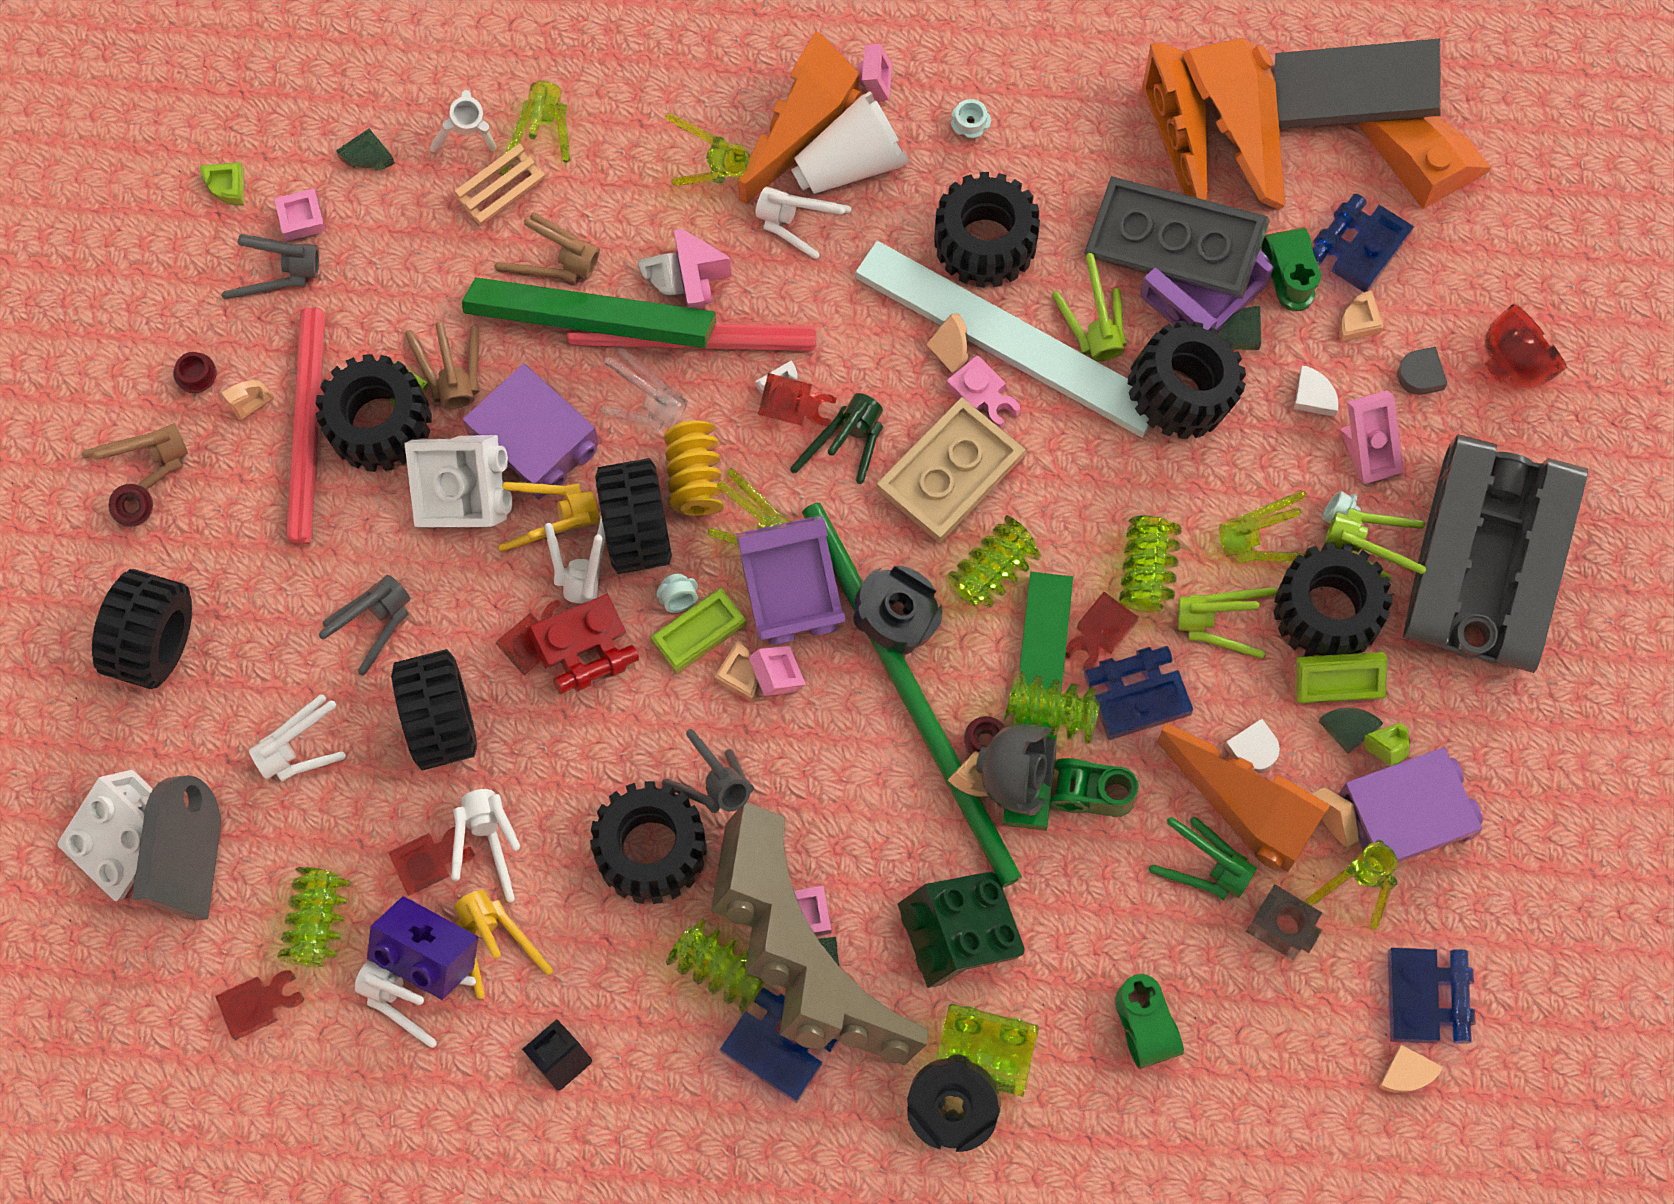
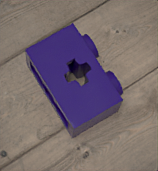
[367,896,479,1000]

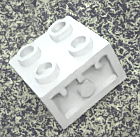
[58,770,153,901]

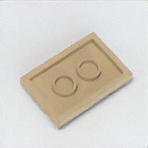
[876,397,1026,544]

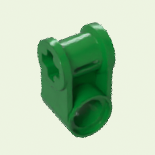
[1261,227,1321,311]
[1050,758,1138,817]
[1115,974,1184,1069]

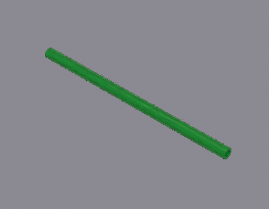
[802,502,1022,888]

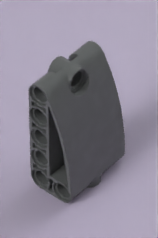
[1403,434,1588,673]

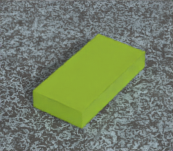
[650,588,747,674]
[1295,652,1387,703]

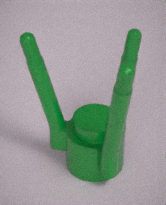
[1149,817,1257,900]

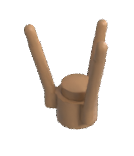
[494,213,600,284]
[405,321,480,409]
[82,423,189,502]

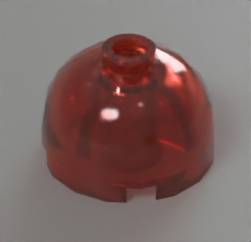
[1484,304,1567,389]

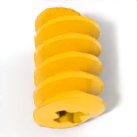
[664,420,724,516]

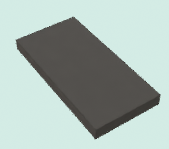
[1275,38,1441,129]
[1084,176,1270,299]

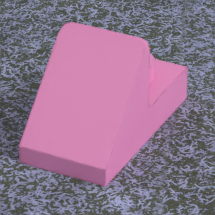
[674,229,732,310]
[1341,390,1404,484]

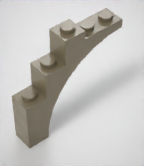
[711,802,928,1065]

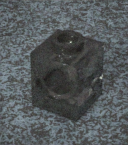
[1245,884,1322,960]

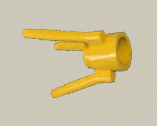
[498,482,599,552]
[454,890,553,999]

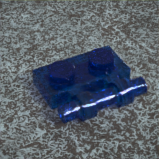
[1313,194,1414,293]
[1084,646,1194,741]
[1388,948,1476,1044]
[720,987,838,1103]

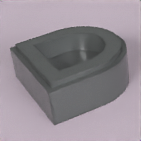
[1397,346,1447,395]

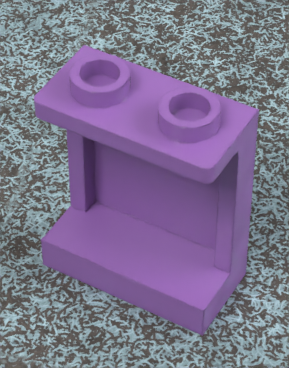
[1140,250,1273,332]
[462,363,599,500]
[736,515,846,645]
[1338,747,1483,876]

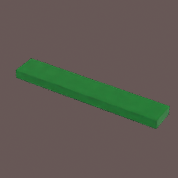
[462,277,716,348]
[1002,571,1073,831]

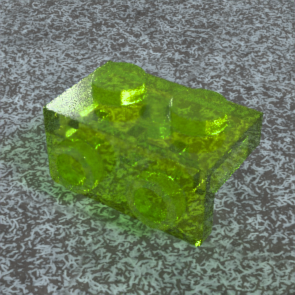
[936,1004,1039,1097]

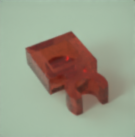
[758,373,837,426]
[1065,592,1139,672]
[495,600,561,676]
[388,827,475,896]
[215,970,305,1040]

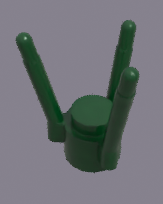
[790,393,883,484]

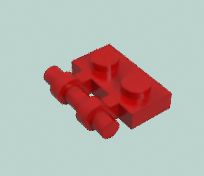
[527,593,639,694]

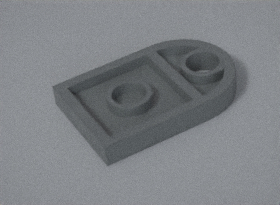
[132,775,221,921]

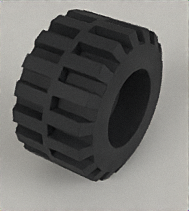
[934,172,1040,288]
[1127,321,1246,439]
[315,354,432,472]
[595,458,672,574]
[1274,542,1392,657]
[92,569,192,689]
[391,649,477,771]
[590,781,707,904]

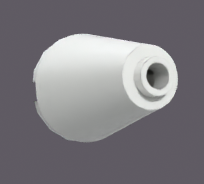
[791,91,909,194]

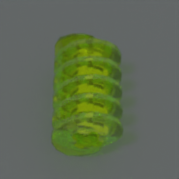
[946,515,1042,608]
[1119,515,1182,612]
[1004,670,1101,744]
[277,867,351,967]
[666,918,765,1014]

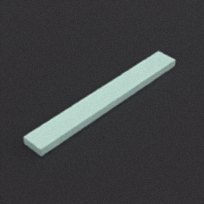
[855,241,1150,438]

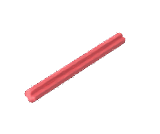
[286,307,325,544]
[567,324,816,351]

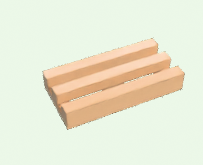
[454,144,545,226]

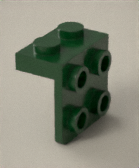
[897,872,1025,988]

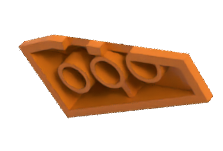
[738,31,862,204]
[1182,38,1285,210]
[1142,42,1207,201]
[1357,116,1491,209]
[1157,723,1330,872]

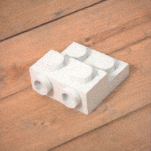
[404,435,512,527]

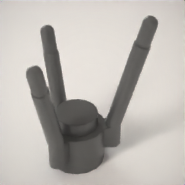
[222,234,319,299]
[319,575,411,675]
[662,729,754,813]

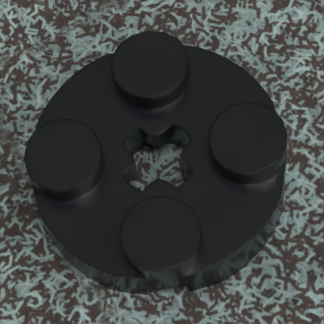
[853,566,943,654]
[907,1054,1001,1152]

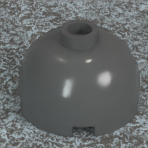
[977,724,1056,816]

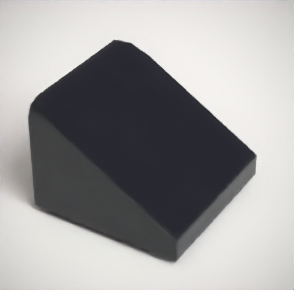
[522,1019,592,1091]

